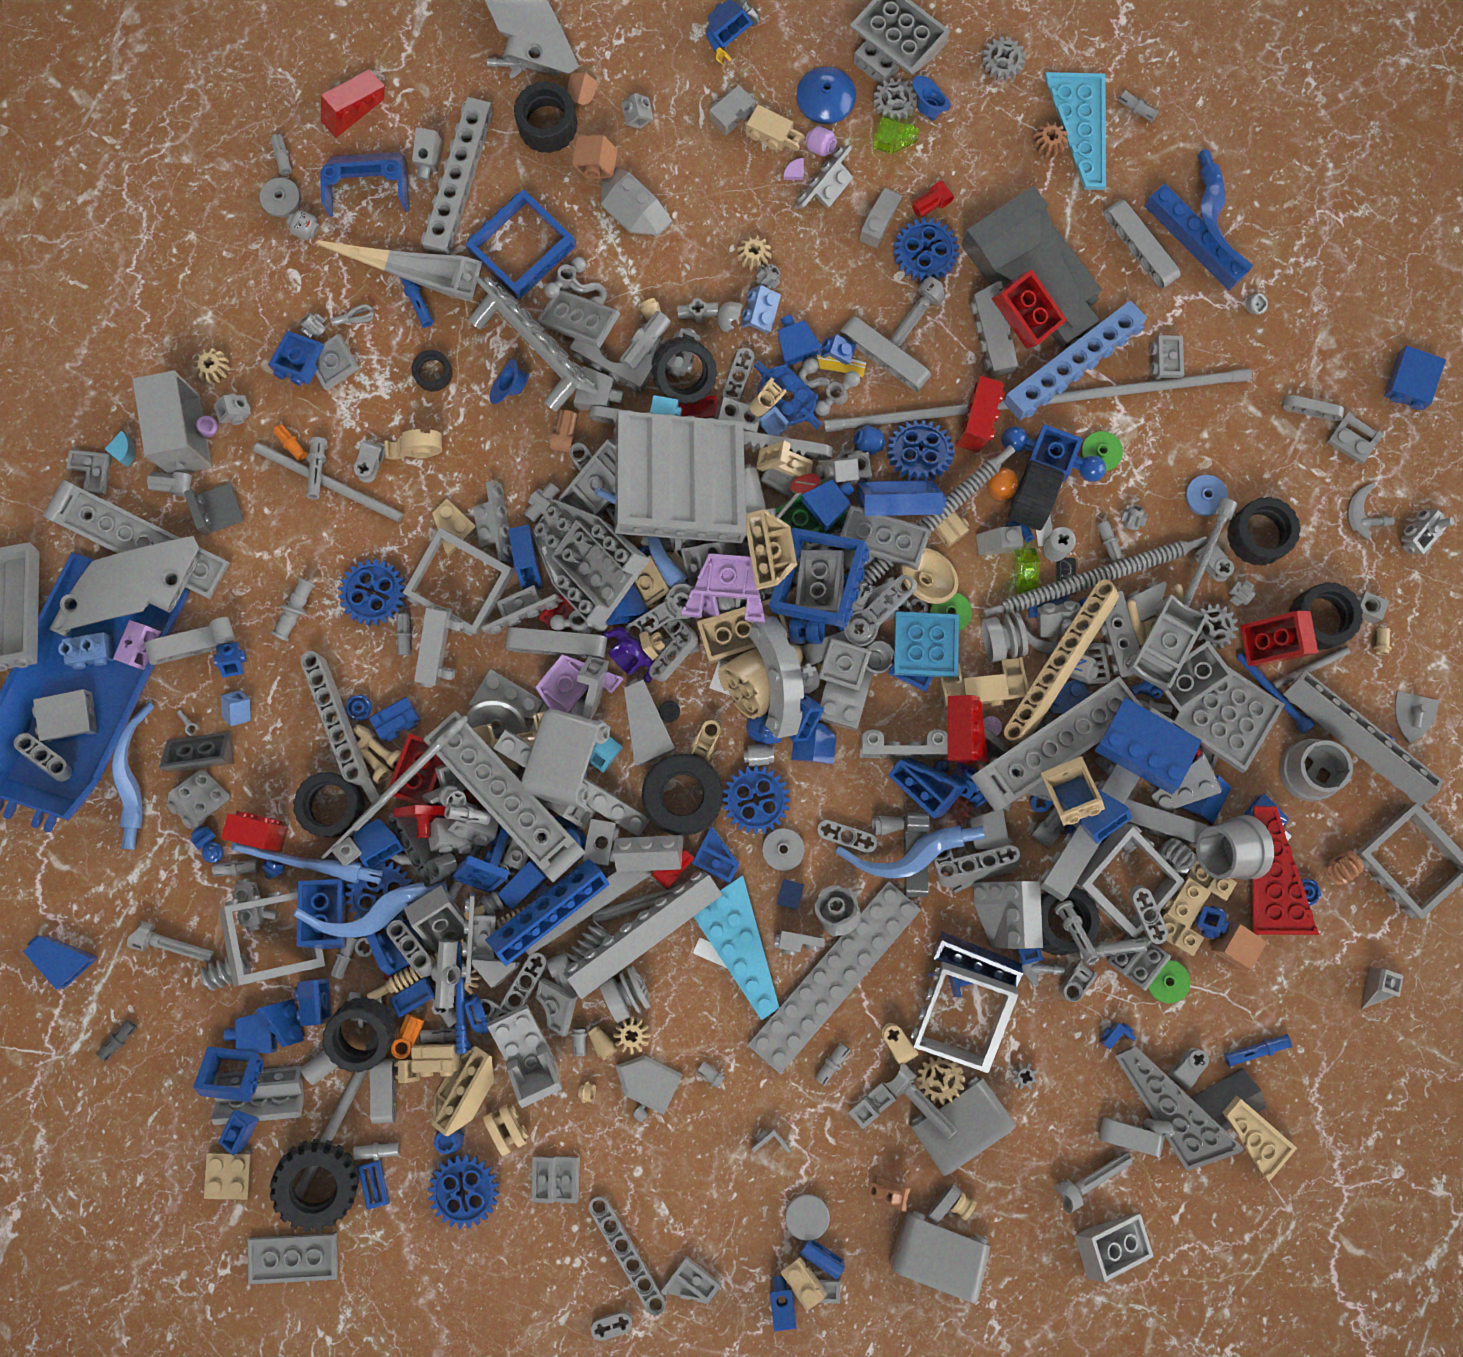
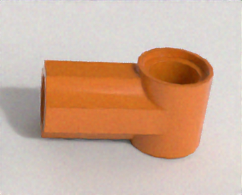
[391,1013,425,1059]

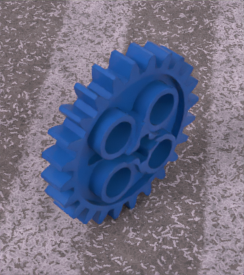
[893,218,959,283]
[887,420,954,482]
[338,559,407,627]
[723,765,791,835]
[345,862,413,931]
[427,1154,500,1229]

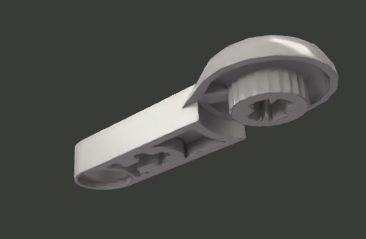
[844,575,917,647]
[625,583,694,640]

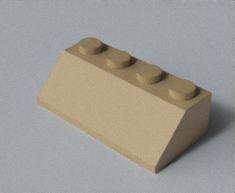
[697,599,790,664]

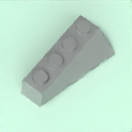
[970,281,1018,377]

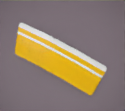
[817,354,866,377]

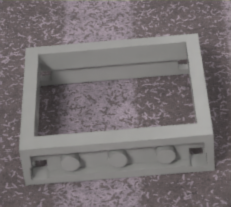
[403,527,515,636]
[1355,803,1463,919]
[1075,824,1185,939]
[219,888,325,987]
[911,961,1019,1073]

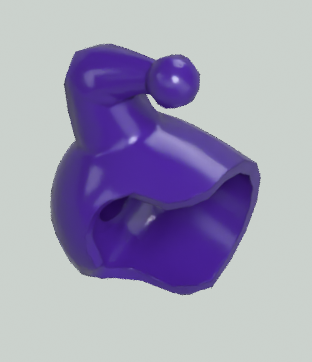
[601,627,656,683]

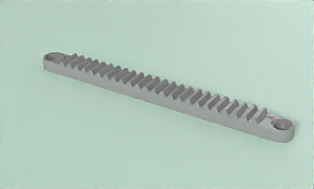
[589,406,833,460]

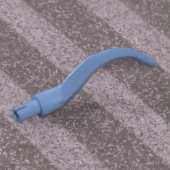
[594,487,688,601]
[112,702,154,850]
[836,825,986,878]
[231,842,383,884]
[293,882,447,938]

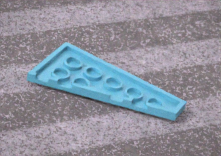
[1044,72,1106,190]
[693,876,779,1020]

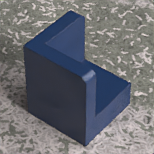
[776,879,804,910]

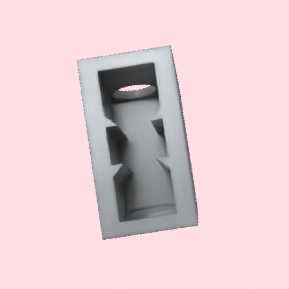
[412,127,444,181]
[573,366,624,410]
[966,809,1009,850]

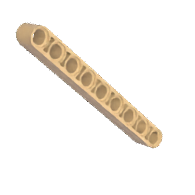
[1004,579,1119,746]

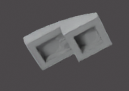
[848,1081,897,1129]

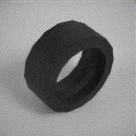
[411,350,453,392]

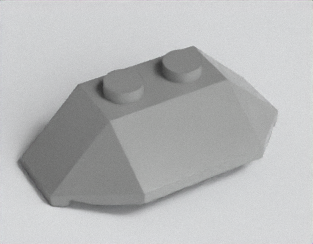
[601,168,673,236]

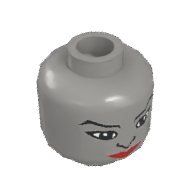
[287,210,319,241]

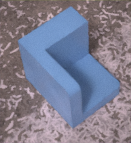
[759,406,788,436]
[220,690,251,726]

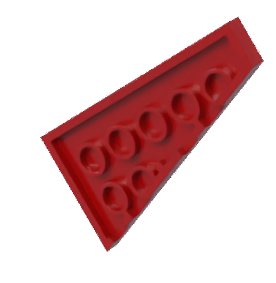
[1251,806,1319,935]

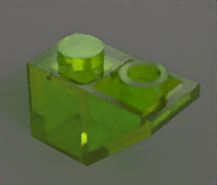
[873,118,920,154]
[1013,548,1040,595]

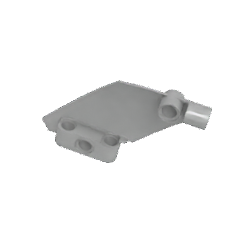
[484,0,579,76]
[49,536,200,637]

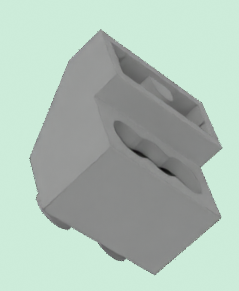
[681,541,737,587]

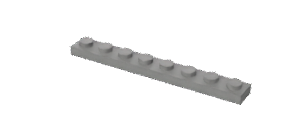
[493,729,650,837]

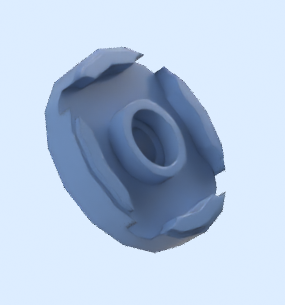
[1185,475,1228,517]

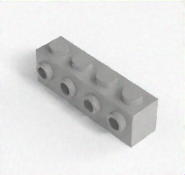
[1093,591,1140,679]

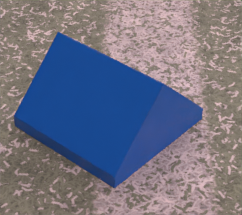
[1179,774,1232,825]

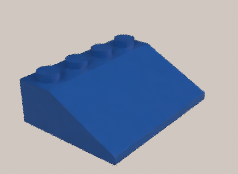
[1095,697,1202,795]

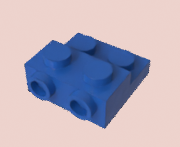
[268,331,324,386]

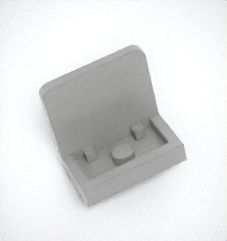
[167,770,230,830]

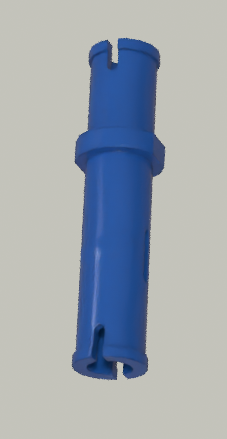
[399,277,434,328]
[1224,1034,1292,1067]

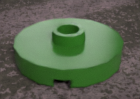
[1081,431,1123,473]
[930,593,972,632]
[1148,960,1191,1004]

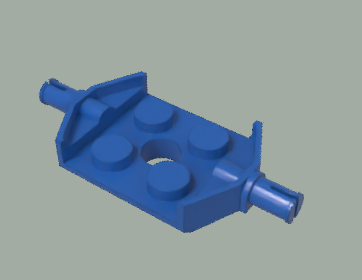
[753,360,822,430]

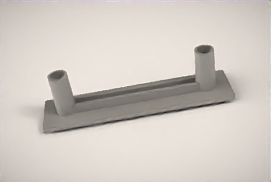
[468,276,598,411]

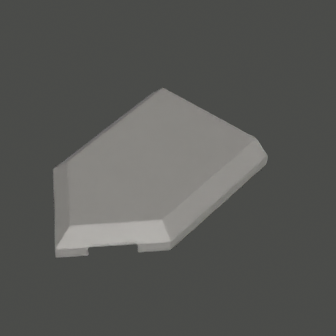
[615,1055,683,1115]

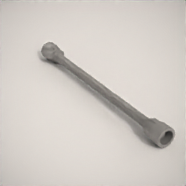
[1182,498,1238,607]

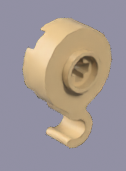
[384,429,442,460]

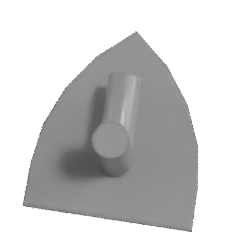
[1395,691,1439,743]

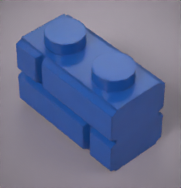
[369,697,421,742]

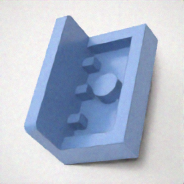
[741,285,781,334]

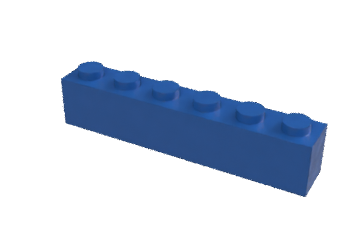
[1144,184,1251,291]

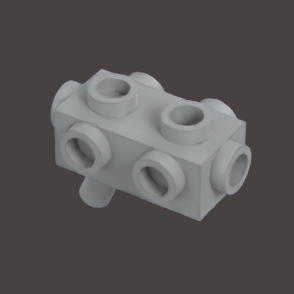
[665,328,700,378]
[1401,509,1455,555]
[233,879,278,932]

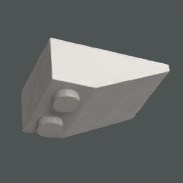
[795,550,844,613]
[819,670,873,731]
[404,885,468,953]
[1075,1213,1154,1282]

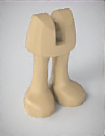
[350,724,401,784]

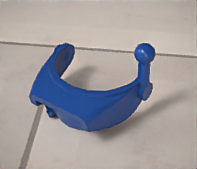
[455,993,490,1035]

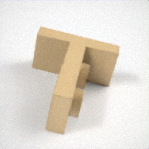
[756,441,813,478]

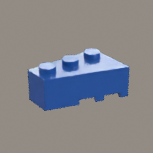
[888,757,969,818]

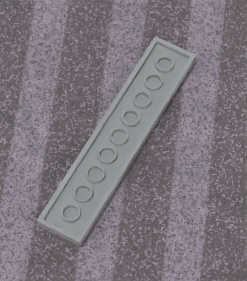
[748,881,921,1074]

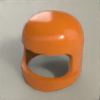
[987,467,1018,501]

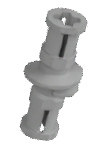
[271,577,316,641]

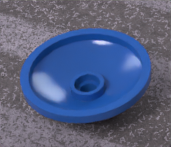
[796,67,856,124]

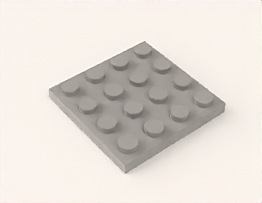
[1173,668,1285,773]

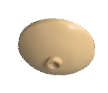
[900,548,958,604]

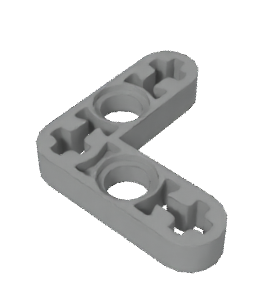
[649,619,698,682]

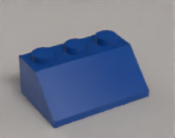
[297,879,346,949]

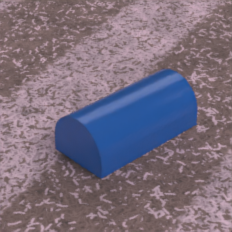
[799,1240,845,1280]

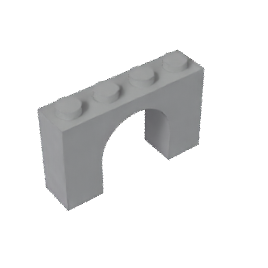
[570,339,662,393]

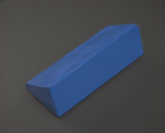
[218,1110,259,1156]

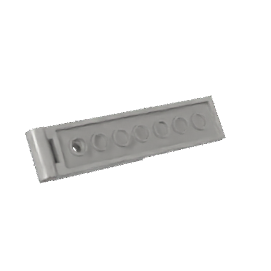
[42,480,230,599]
[971,676,1142,813]
[423,710,586,882]

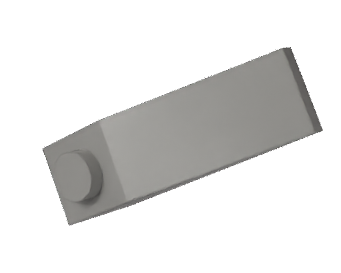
[859,188,903,249]

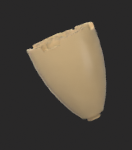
[718,642,803,719]

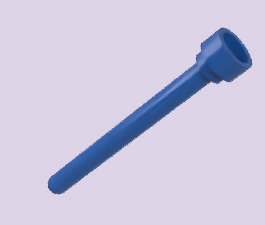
[1236,653,1315,734]

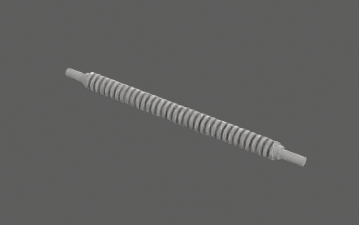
[858,445,1015,590]
[982,536,1208,618]

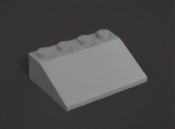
[850,0,950,75]

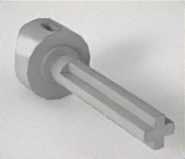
[889,276,945,348]
[801,663,820,695]
[127,920,214,963]
[884,1063,957,1140]
[1052,1152,1133,1214]

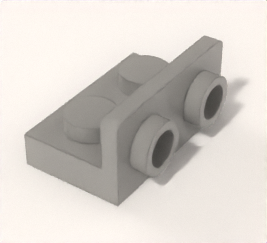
[1150,335,1184,381]

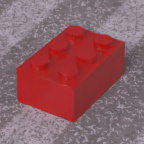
[991,269,1067,349]
[1240,611,1318,666]
[388,733,445,806]
[221,810,288,851]

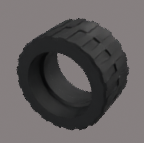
[514,81,578,153]
[651,337,717,404]
[1007,460,1064,531]
[1227,497,1301,566]
[1289,582,1363,650]
[293,772,365,838]
[1041,888,1100,956]
[322,997,396,1073]

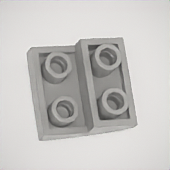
[1107,934,1171,991]

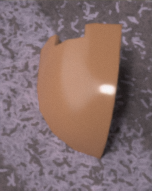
[567,72,598,105]

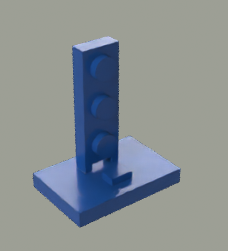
[450,824,509,893]

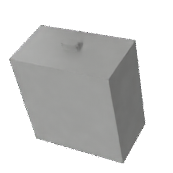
[132,370,212,474]

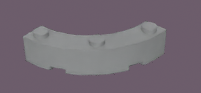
[748,616,804,738]

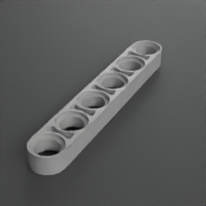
[589,1195,666,1316]

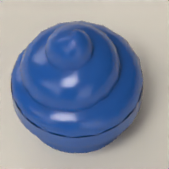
[201,842,224,863]
[262,860,284,880]

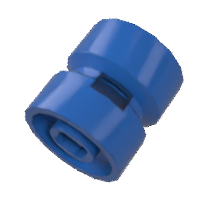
[789,617,825,644]

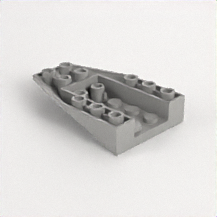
[531,499,650,626]

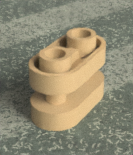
[483,1104,529,1156]

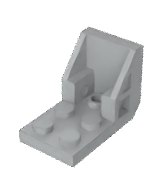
[487,1004,562,1108]

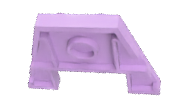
[681,554,765,623]
[535,654,623,713]

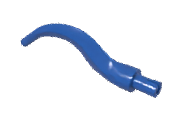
[1197,149,1253,272]

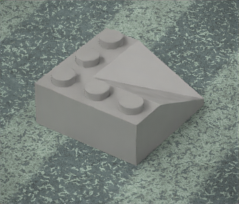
[974,881,1043,949]

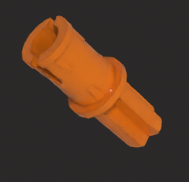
[273,424,308,462]

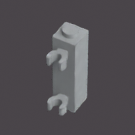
[414,605,464,688]

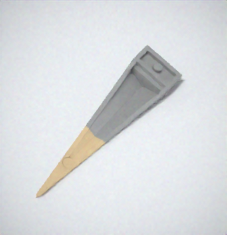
[316,240,482,301]

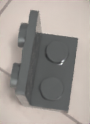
[184,483,244,535]

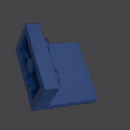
[366,920,425,976]

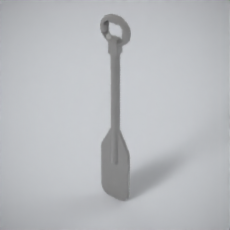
[320,716,468,860]

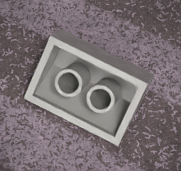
[1161,641,1234,712]
[613,835,684,872]

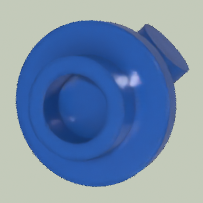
[190,826,216,850]

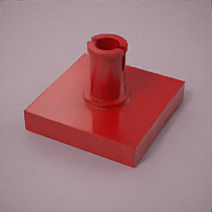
[394,805,446,838]

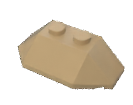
[746,509,797,590]
[431,1046,494,1136]

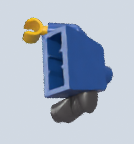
[706,0,761,65]

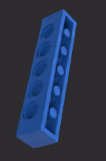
[485,859,610,967]

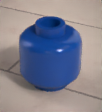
[853,426,886,455]

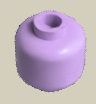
[806,126,837,157]

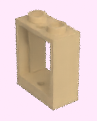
[1041,756,1105,826]

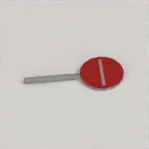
[776,474,821,519]

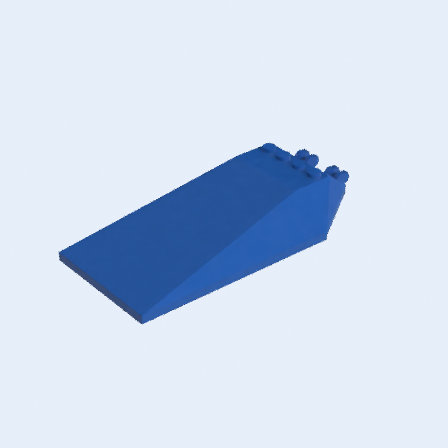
[0,552,190,833]

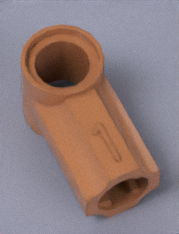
[550,410,578,453]

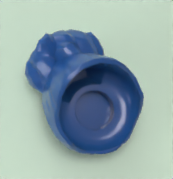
[746,713,782,745]

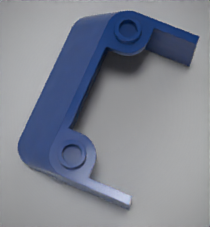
[320,152,409,217]

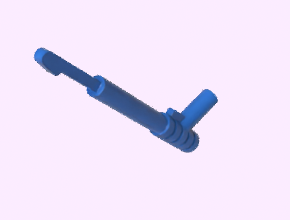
[455,942,472,1054]

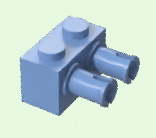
[58,632,114,669]

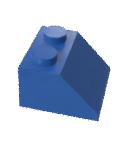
[295,978,332,1026]

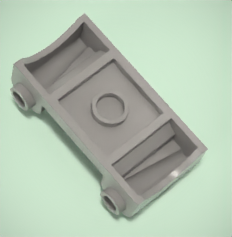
[557,439,615,519]
[1126,594,1209,691]
[859,729,948,758]

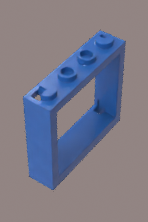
[465,189,576,300]
[858,479,946,516]
[769,528,870,628]

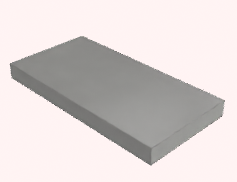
[536,289,620,348]
[840,505,931,570]
[247,1232,338,1285]

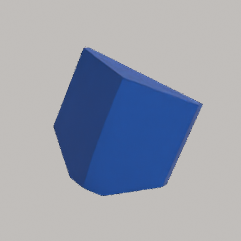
[792,723,836,764]

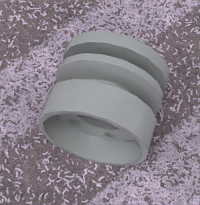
[981,612,1028,663]
[599,965,651,1023]

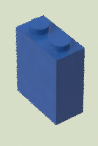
[1384,346,1446,410]

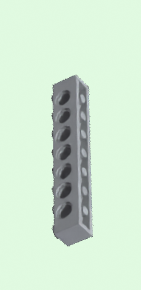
[421,97,494,255]

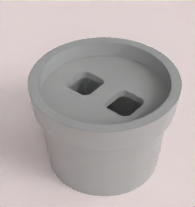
[1279,739,1353,802]
[1196,815,1274,880]

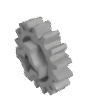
[982,36,1026,81]
[873,78,917,122]
[1196,604,1239,649]

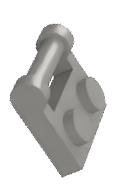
[1327,411,1384,465]

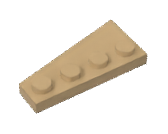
[1222,1095,1297,1182]

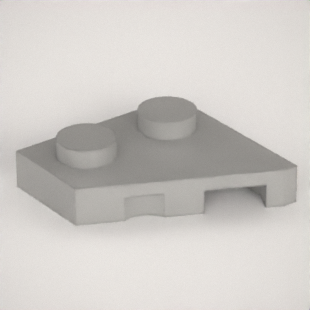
[660,1256,722,1304]

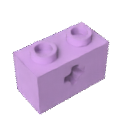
[113,620,161,670]

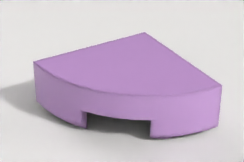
[783,158,804,180]

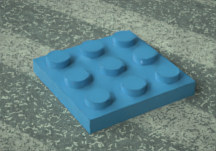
[894,612,959,678]

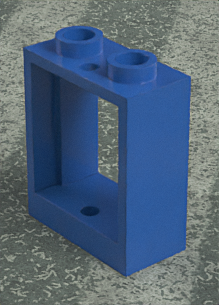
[193,1046,264,1102]

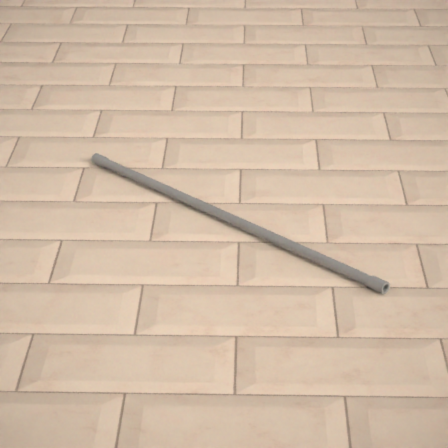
[824,368,1252,432]

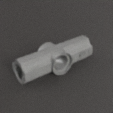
[620,311,671,371]
[431,939,461,1009]

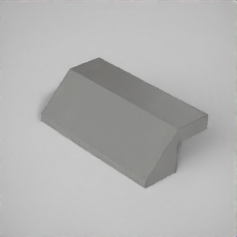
[211,1066,304,1125]

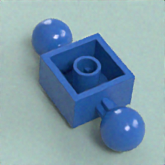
[1001,424,1106,483]

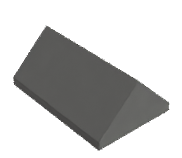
[159,731,234,773]
[1191,1068,1266,1131]

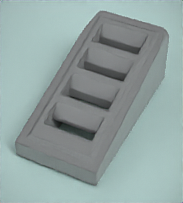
[1083,643,1111,686]

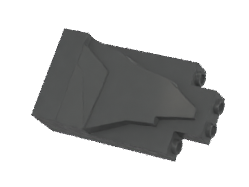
[961,185,1102,349]

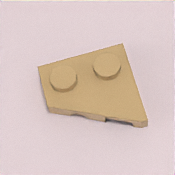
[432,499,476,556]

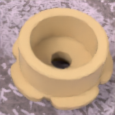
[578,1081,596,1103]

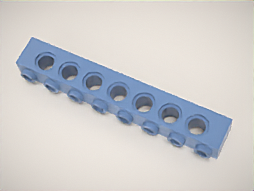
[1004,300,1147,421]

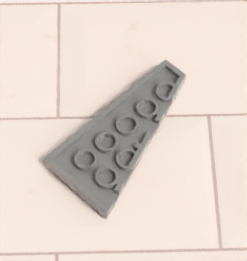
[1115,1046,1244,1171]

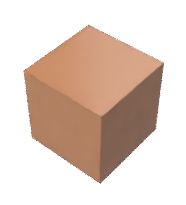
[572,135,618,179]
[1211,923,1267,970]

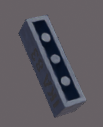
[933,931,1023,987]

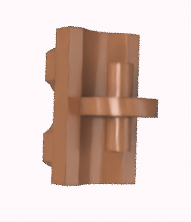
[869,1178,910,1211]

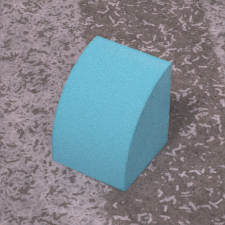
[105,431,136,467]
[589,737,623,773]

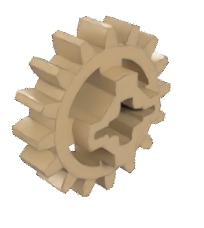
[917,1056,965,1105]

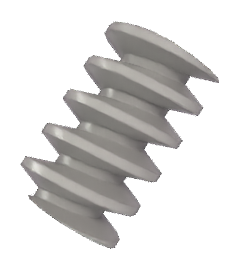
[1043,527,1076,561]
[566,920,611,962]
[200,953,251,991]

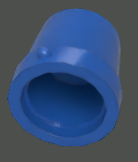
[433,1129,465,1154]

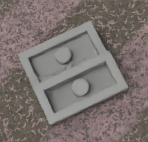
[531,1156,580,1204]

